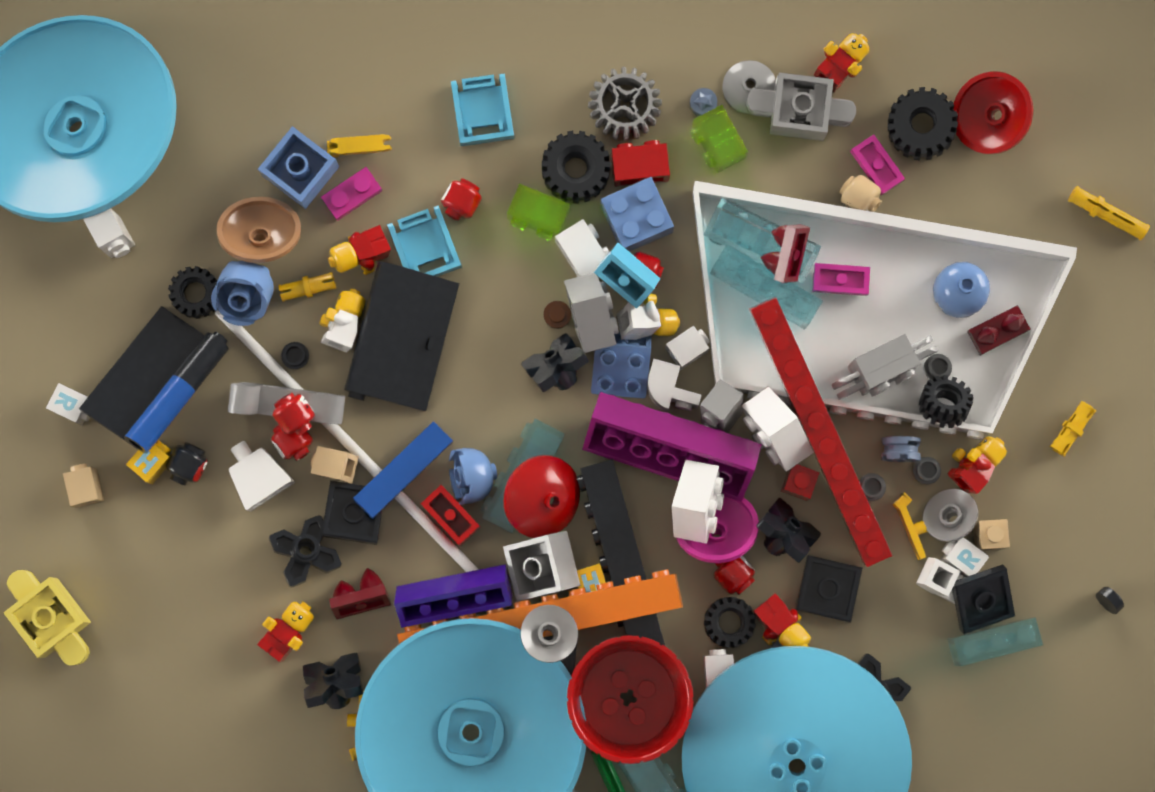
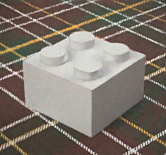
[741,387,814,471]
[672,460,724,544]

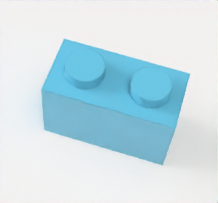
[594,243,660,309]

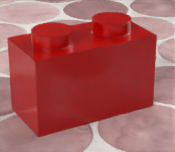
[611,140,670,187]
[420,485,481,547]

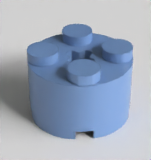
[211,261,274,326]

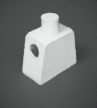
[229,441,295,512]

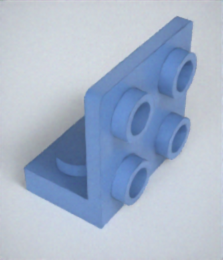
[591,332,652,399]

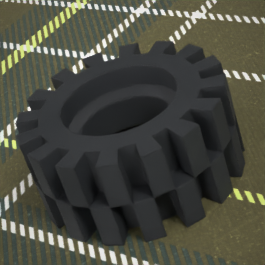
[168,266,217,319]
[918,375,973,428]
[704,597,756,648]

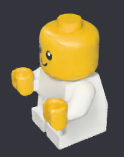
[320,289,366,352]
[617,294,680,340]

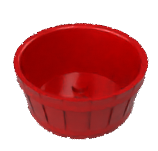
[567,635,694,764]

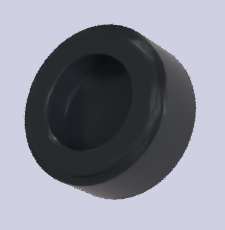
[1096,587,1124,614]

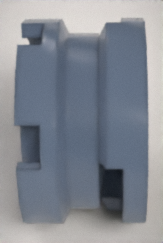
[881,436,921,462]

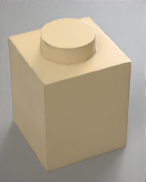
[311,446,359,484]
[63,464,104,508]
[973,519,1010,550]

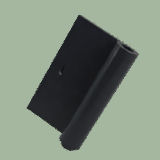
[344,261,460,411]

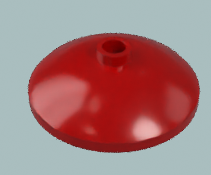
[953,71,1033,154]
[504,455,580,538]

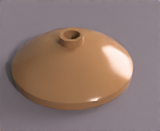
[217,197,301,263]

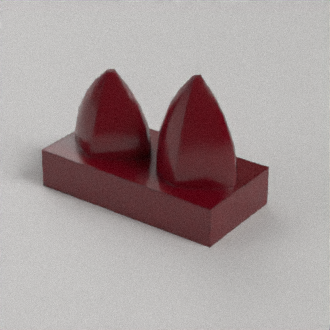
[760,224,810,283]
[967,305,1031,356]
[329,568,391,619]

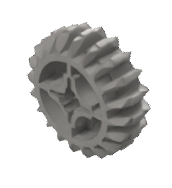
[588,67,662,141]

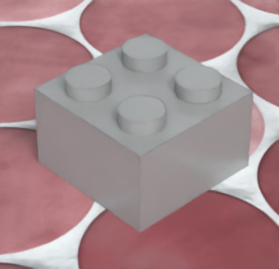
[564,273,619,353]
[503,531,581,602]

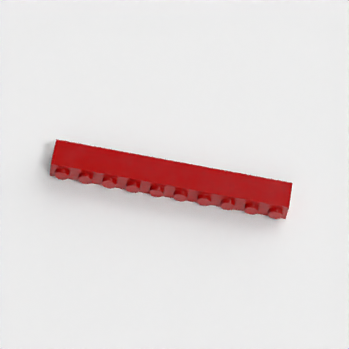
[749,297,893,567]

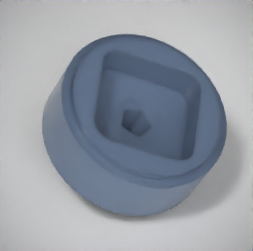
[690,88,717,117]

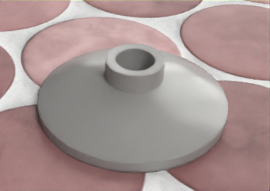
[722,60,776,114]
[923,489,979,542]
[520,605,578,663]

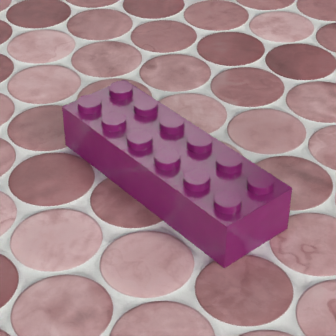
[582,392,762,502]

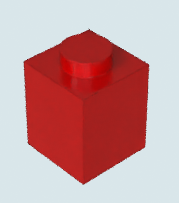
[780,464,820,501]

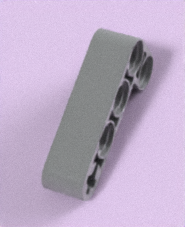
[228,382,345,424]

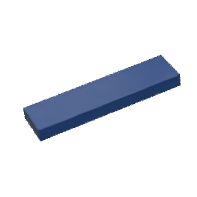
[353,421,453,519]

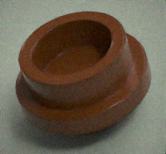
[543,301,571,329]

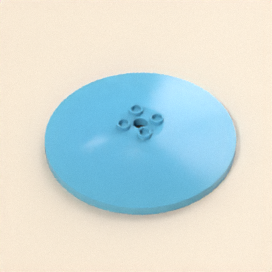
[0,15,177,222]
[355,618,586,792]
[682,646,912,792]

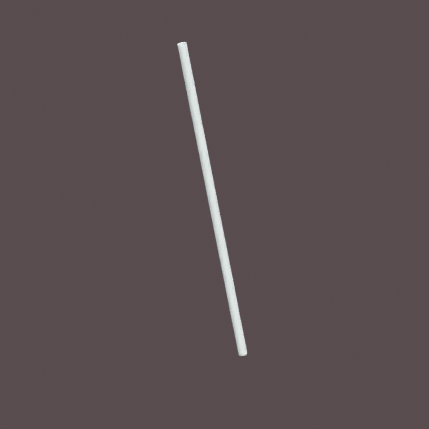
[215,310,479,572]

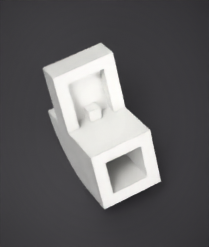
[647,359,701,412]
[916,557,965,604]

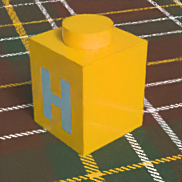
[126,439,171,485]
[577,563,606,593]

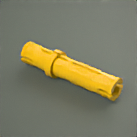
[1068,186,1150,241]

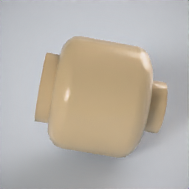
[839,175,882,212]

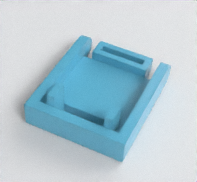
[451,73,514,146]
[387,205,462,277]

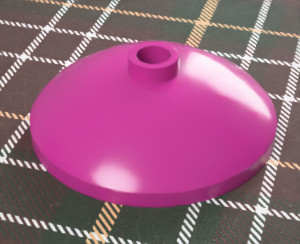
[676,496,759,563]

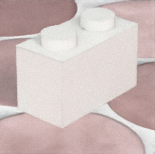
[83,208,135,258]
[555,219,610,278]

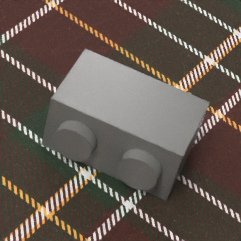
[700,379,743,433]

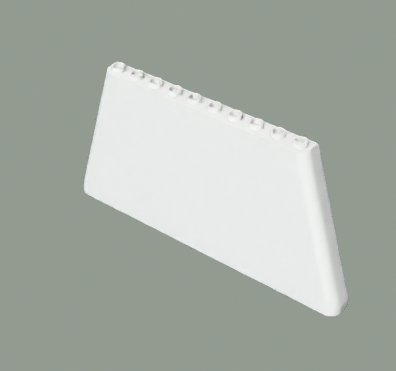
[692,181,1077,439]

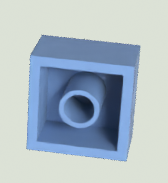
[258,126,339,209]
[600,177,674,252]

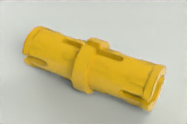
[278,272,337,302]
[1049,401,1096,457]

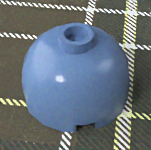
[933,262,990,318]
[449,448,497,505]

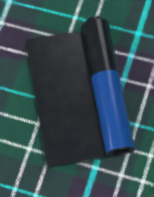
[79,306,229,454]

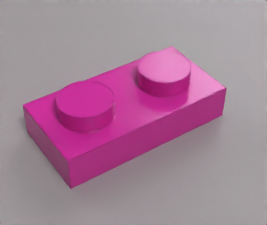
[850,134,905,196]
[321,167,382,221]
[812,263,870,296]

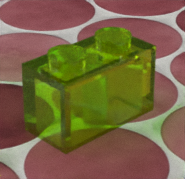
[690,105,748,173]
[507,183,570,240]

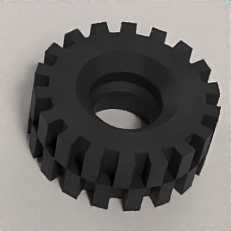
[888,87,958,161]
[542,131,610,204]

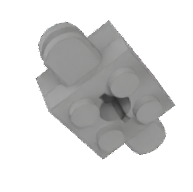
[746,73,856,141]
[832,334,938,400]

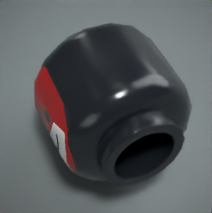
[166,442,208,486]

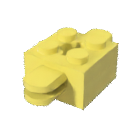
[4,570,91,666]

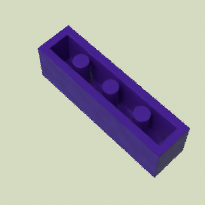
[394,564,513,628]

